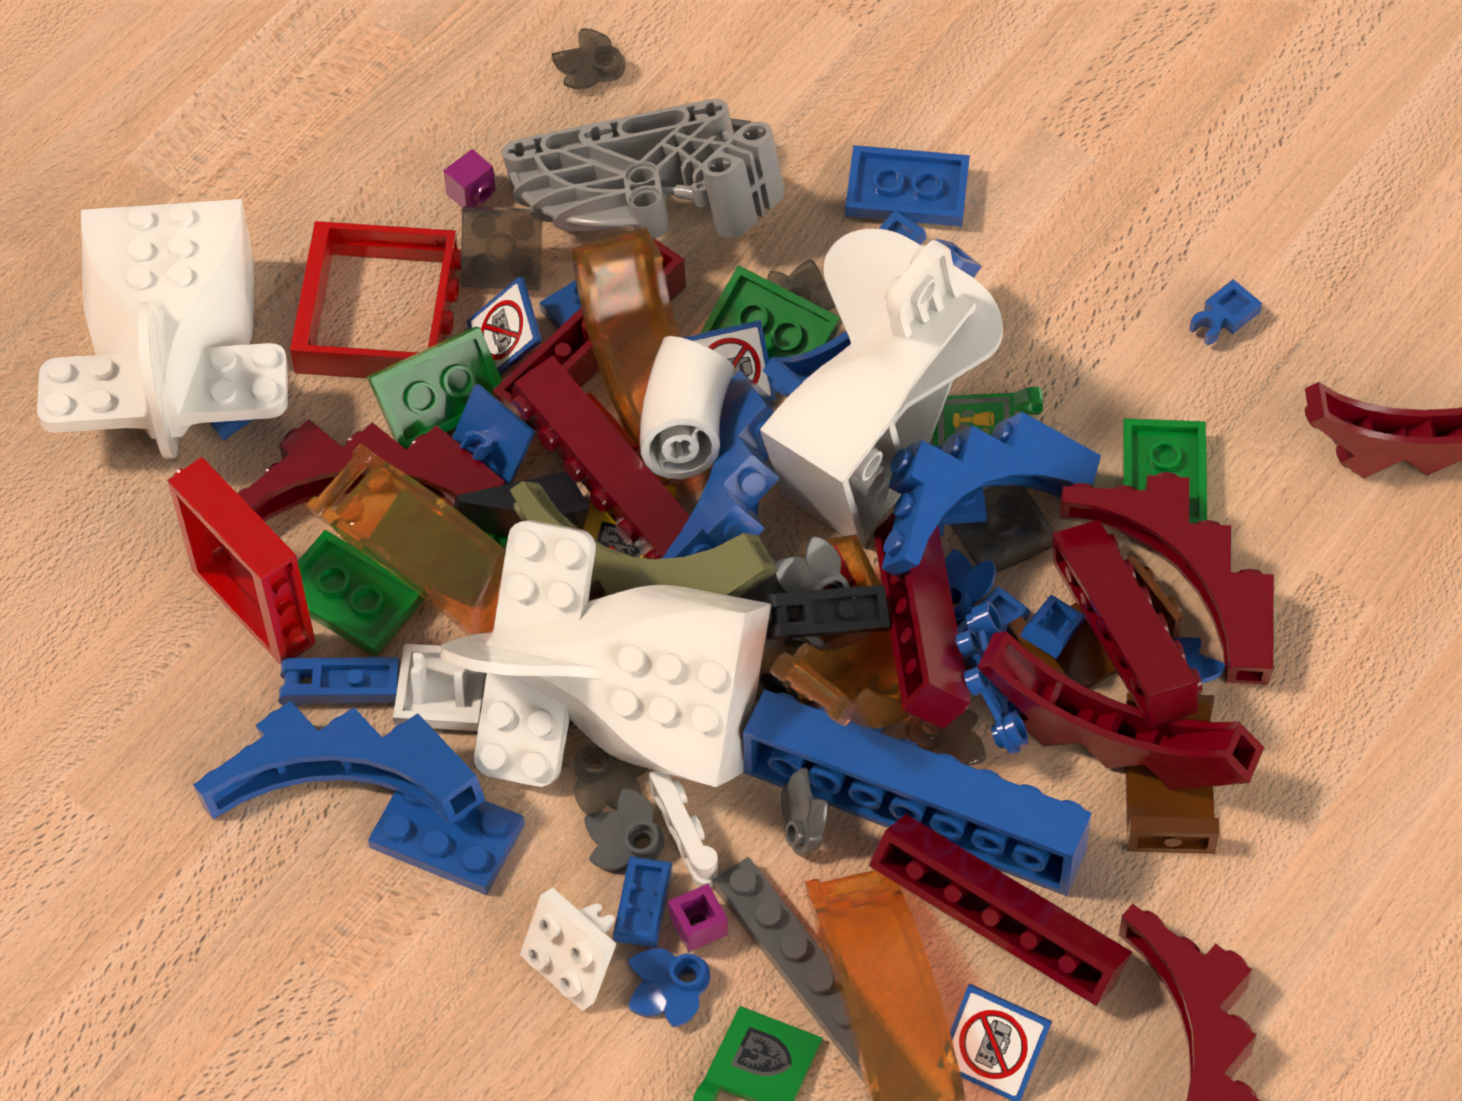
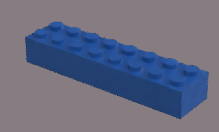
[743,689,1092,896]

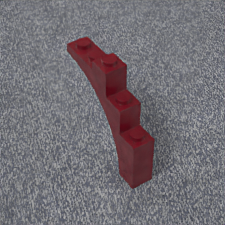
[1305,382,1462,479]
[238,419,506,522]
[1059,472,1274,685]
[977,631,1265,790]
[1118,903,1261,1101]

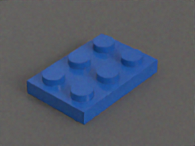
[845,145,970,227]
[368,790,525,896]

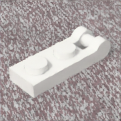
[649,771,718,888]

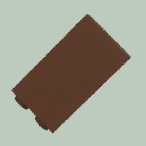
[1006,555,1183,688]
[1125,693,1219,854]

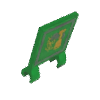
[933,386,1043,446]

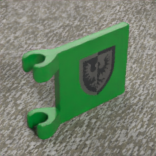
[693,1006,823,1101]

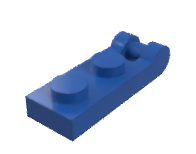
[278,657,400,707]

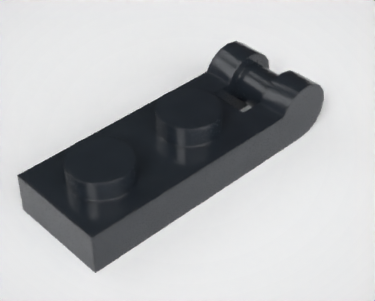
[765,585,890,641]

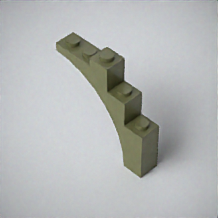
[510,481,778,597]

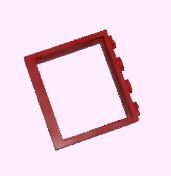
[290,221,465,378]
[167,456,316,665]

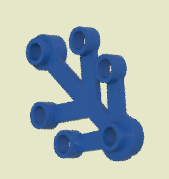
[956,601,1028,755]

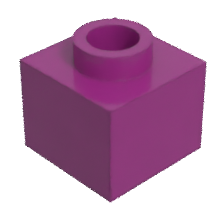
[443,149,496,212]
[668,884,728,953]

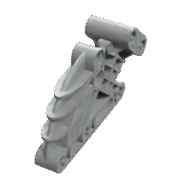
[502,99,785,239]

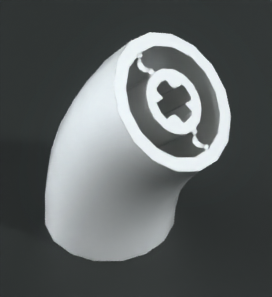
[640,336,735,479]

